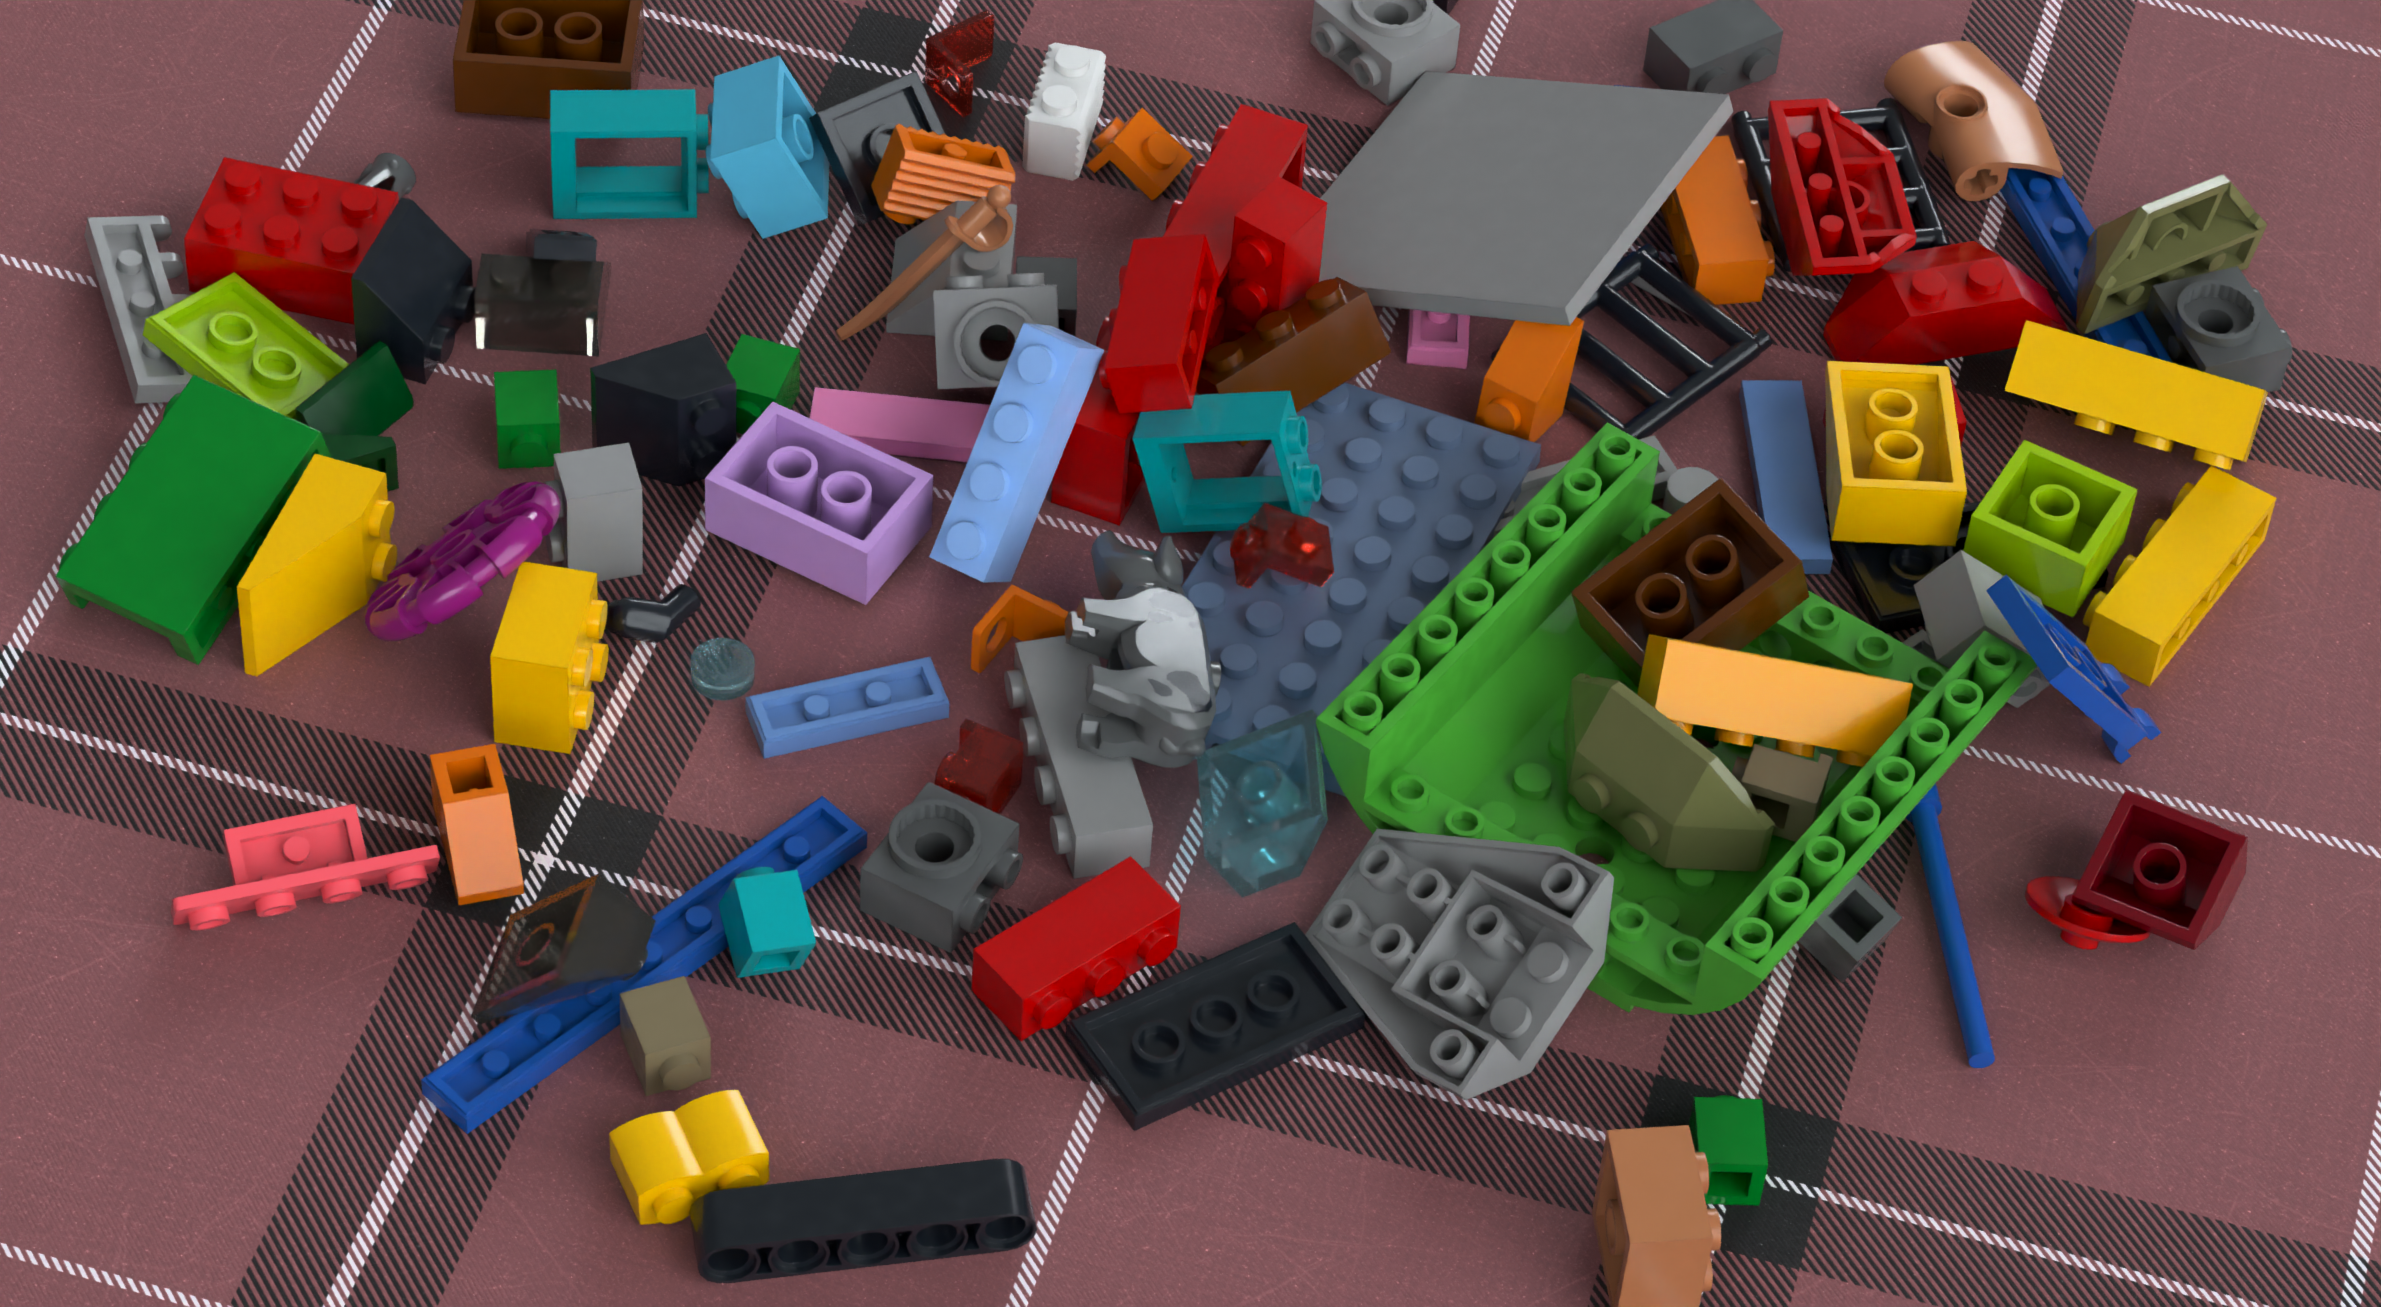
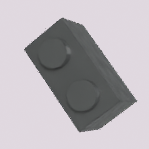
[1643,0,1783,94]

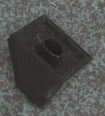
[471,873,656,1025]

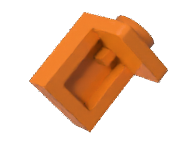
[1086,108,1193,201]

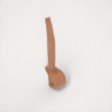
[836,185,1013,341]

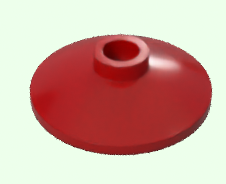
[2024,876,2151,950]

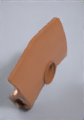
[1884,41,2063,201]

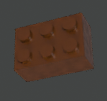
[453,0,644,119]
[1571,478,1809,688]

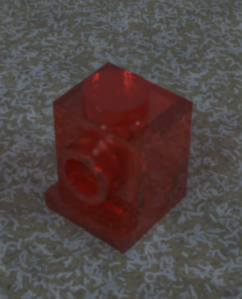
[934,718,1024,814]

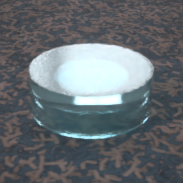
[691,638,755,701]

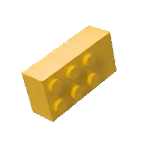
[2004,320,2268,470]

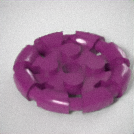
[365,481,561,641]

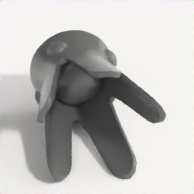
[353,153,416,200]

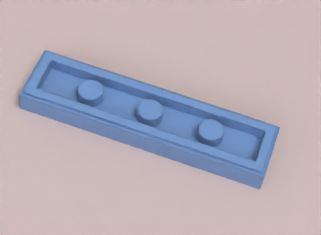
[1739,380,1833,574]

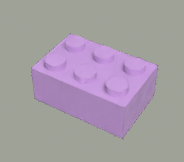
[705,402,933,605]

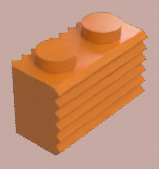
[871,124,1016,224]

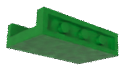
[55,375,332,665]

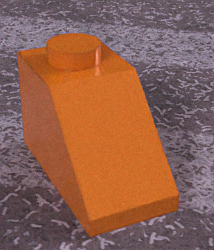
[1474,317,1584,442]

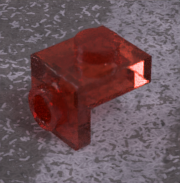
[1230,503,1334,589]

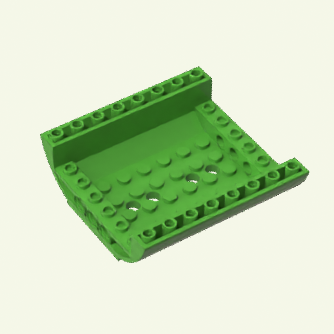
[1316,422,2038,1015]

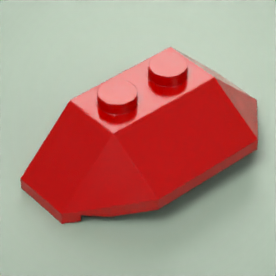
[1768,98,1917,276]
[1823,241,2069,365]

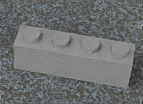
[1004,635,1153,879]

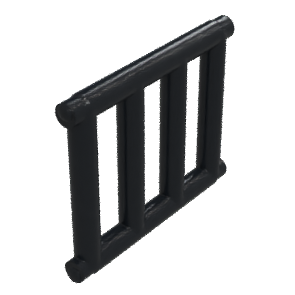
[1731,98,1951,272]
[1491,243,1772,440]

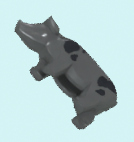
[1065,530,1221,768]

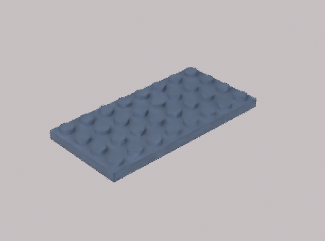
[1182,382,1541,797]

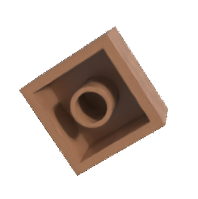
[1592,1125,1721,1307]

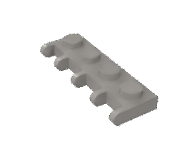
[84,215,192,403]

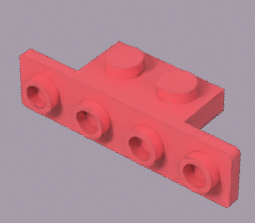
[171,804,440,931]

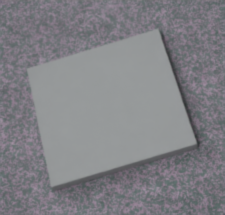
[1319,71,1734,326]

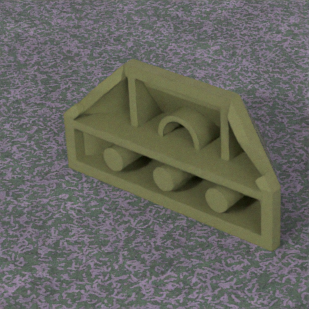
[2076,174,2267,334]
[1564,673,1775,872]

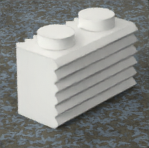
[1022,42,1106,181]

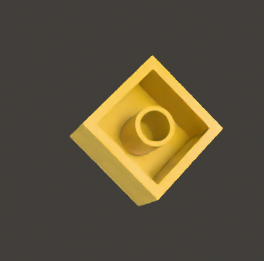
[490,562,609,754]

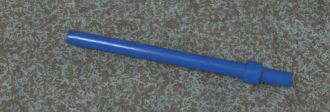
[1906,783,1995,1068]

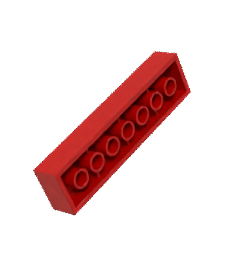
[1051,104,1308,526]

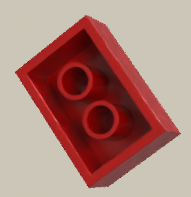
[184,157,399,325]

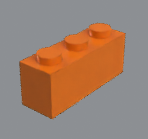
[1661,135,1775,305]

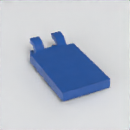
[1986,574,2161,764]

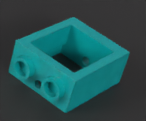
[550,89,709,219]
[1132,391,1322,533]

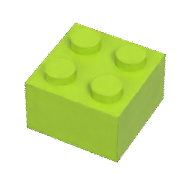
[1963,440,2138,617]

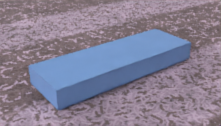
[745,657,950,759]

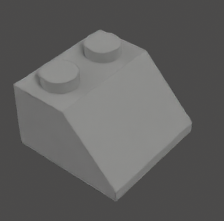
[886,200,1017,341]

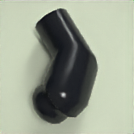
[605,584,701,643]

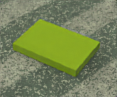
[143,272,349,420]

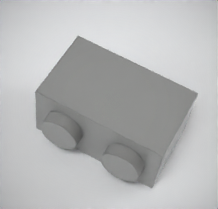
[544,443,643,582]

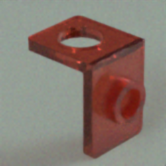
[925,10,994,117]

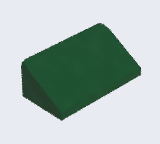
[295,341,414,436]

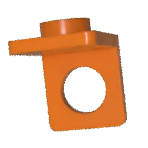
[971,584,1069,673]

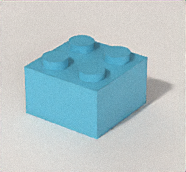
[706,56,829,239]

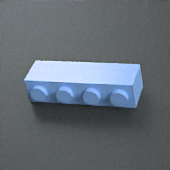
[929,323,1104,583]

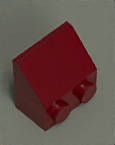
[2072,789,2248,950]

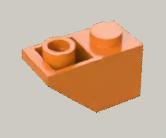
[430,744,524,905]

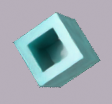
[718,867,816,978]

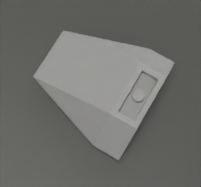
[1305,829,1614,1100]

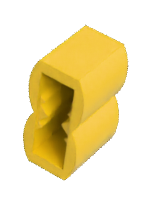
[609,1090,770,1225]

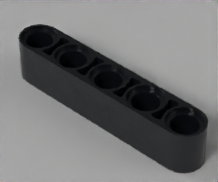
[689,1159,1037,1283]

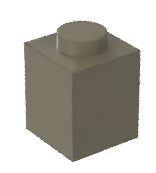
[620,976,711,1096]

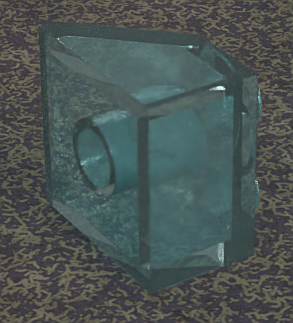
[1197,709,1328,898]

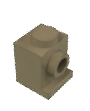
[1732,744,1833,842]

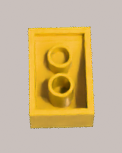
[1825,361,1967,546]
[237,454,397,677]

